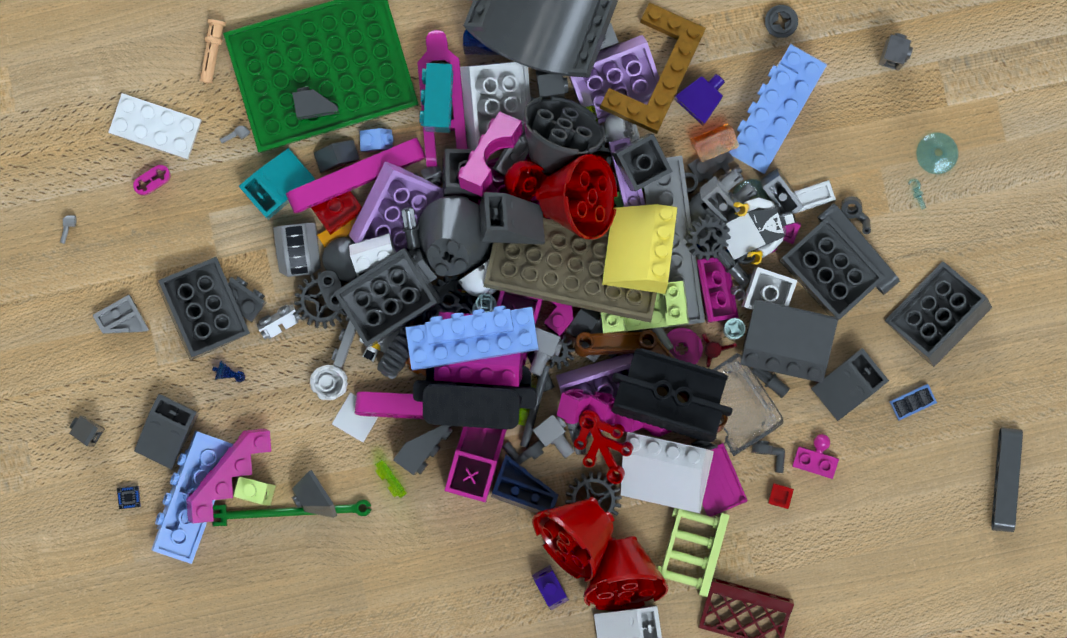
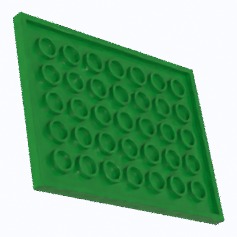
[223,0,419,153]

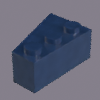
[491,454,559,513]

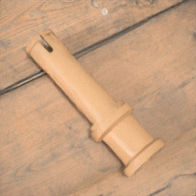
[199,19,226,84]

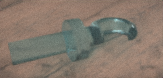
[908,179,926,209]

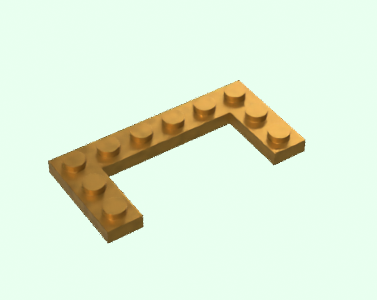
[600,2,706,134]

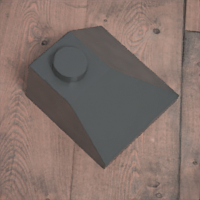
[291,470,337,518]

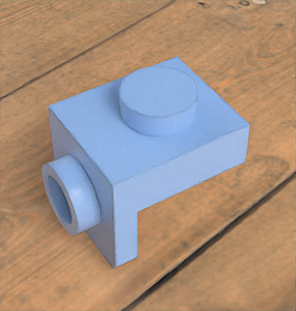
[360,128,394,152]

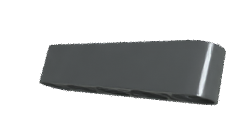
[817,203,900,295]
[991,428,1023,532]

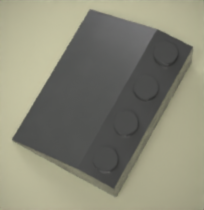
[779,216,885,321]
[334,248,442,347]
[157,257,250,361]
[885,261,992,367]
[740,299,838,383]

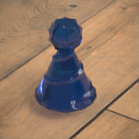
[212,360,245,383]

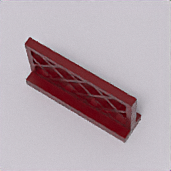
[699,578,794,638]

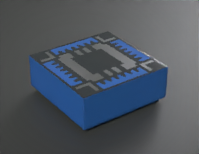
[117,486,141,509]

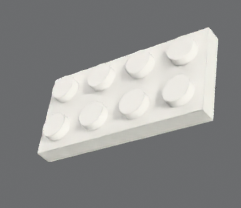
[108,93,202,160]

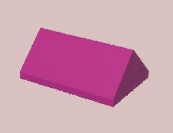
[697,258,739,324]

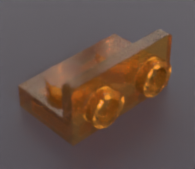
[689,123,739,162]

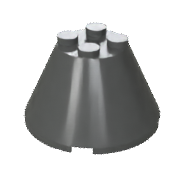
[523,96,605,176]
[417,196,494,276]

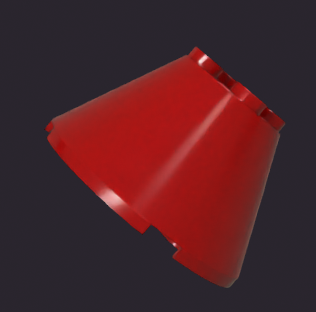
[536,154,618,240]
[532,497,615,582]
[583,536,668,611]

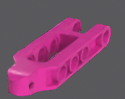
[417,30,467,167]

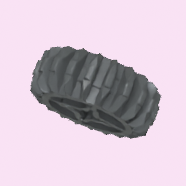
[294,272,347,329]
[377,325,411,379]
[565,471,622,516]

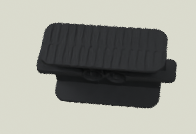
[611,348,733,442]
[413,365,537,430]

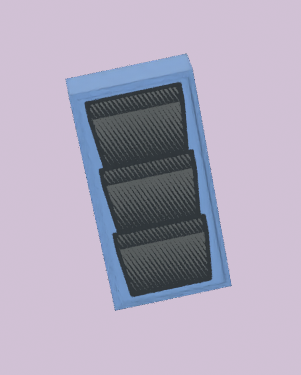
[889,384,937,421]

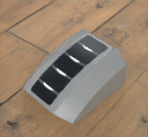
[273,223,321,277]

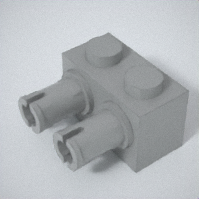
[699,169,757,223]
[529,328,563,376]
[533,415,575,458]

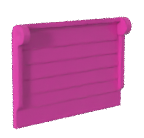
[702,443,748,516]

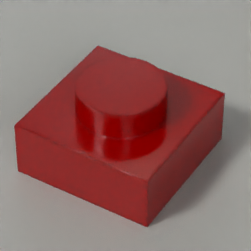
[768,483,794,509]

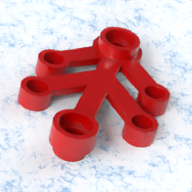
[574,410,634,484]

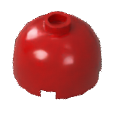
[504,160,547,202]

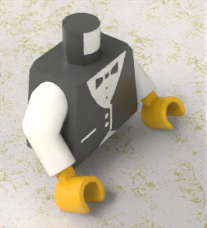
[734,197,796,265]

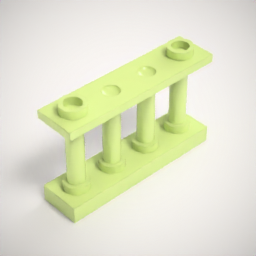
[658,508,730,597]

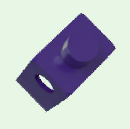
[674,74,725,126]
[532,565,569,610]

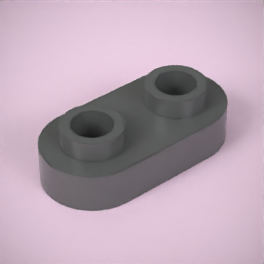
[317,271,343,311]

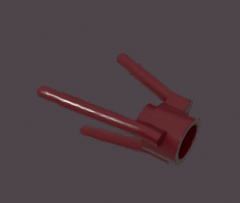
[702,333,737,368]

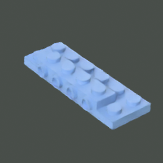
[729,44,827,174]
[406,306,539,370]
[151,431,233,564]

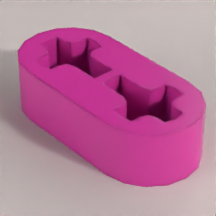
[133,165,171,196]

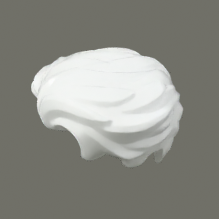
[310,365,348,400]

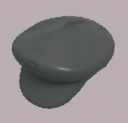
[322,237,357,283]

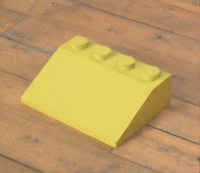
[602,204,677,294]

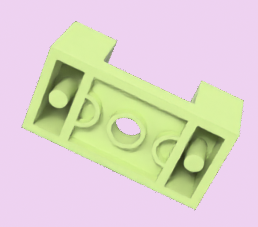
[601,281,689,333]

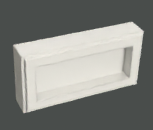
[795,180,836,213]

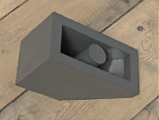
[293,87,340,120]
[760,168,804,214]
[69,416,105,447]

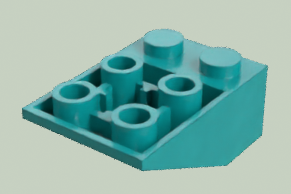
[239,148,316,220]

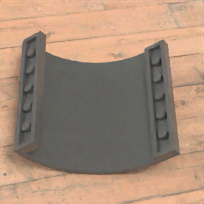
[463,0,618,78]

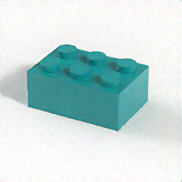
[420,63,454,133]

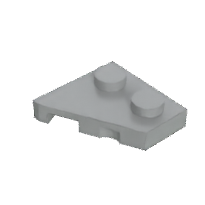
[93,295,149,334]

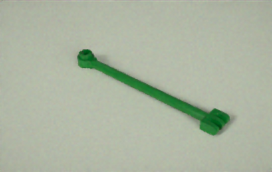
[212,500,372,527]

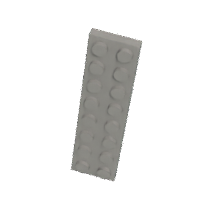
[644,155,705,328]

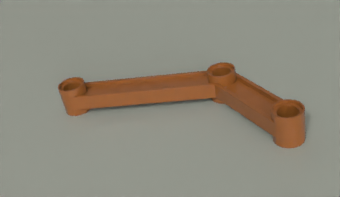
[574,330,728,433]

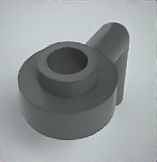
[841,196,871,234]
[502,440,545,465]
[751,440,785,473]

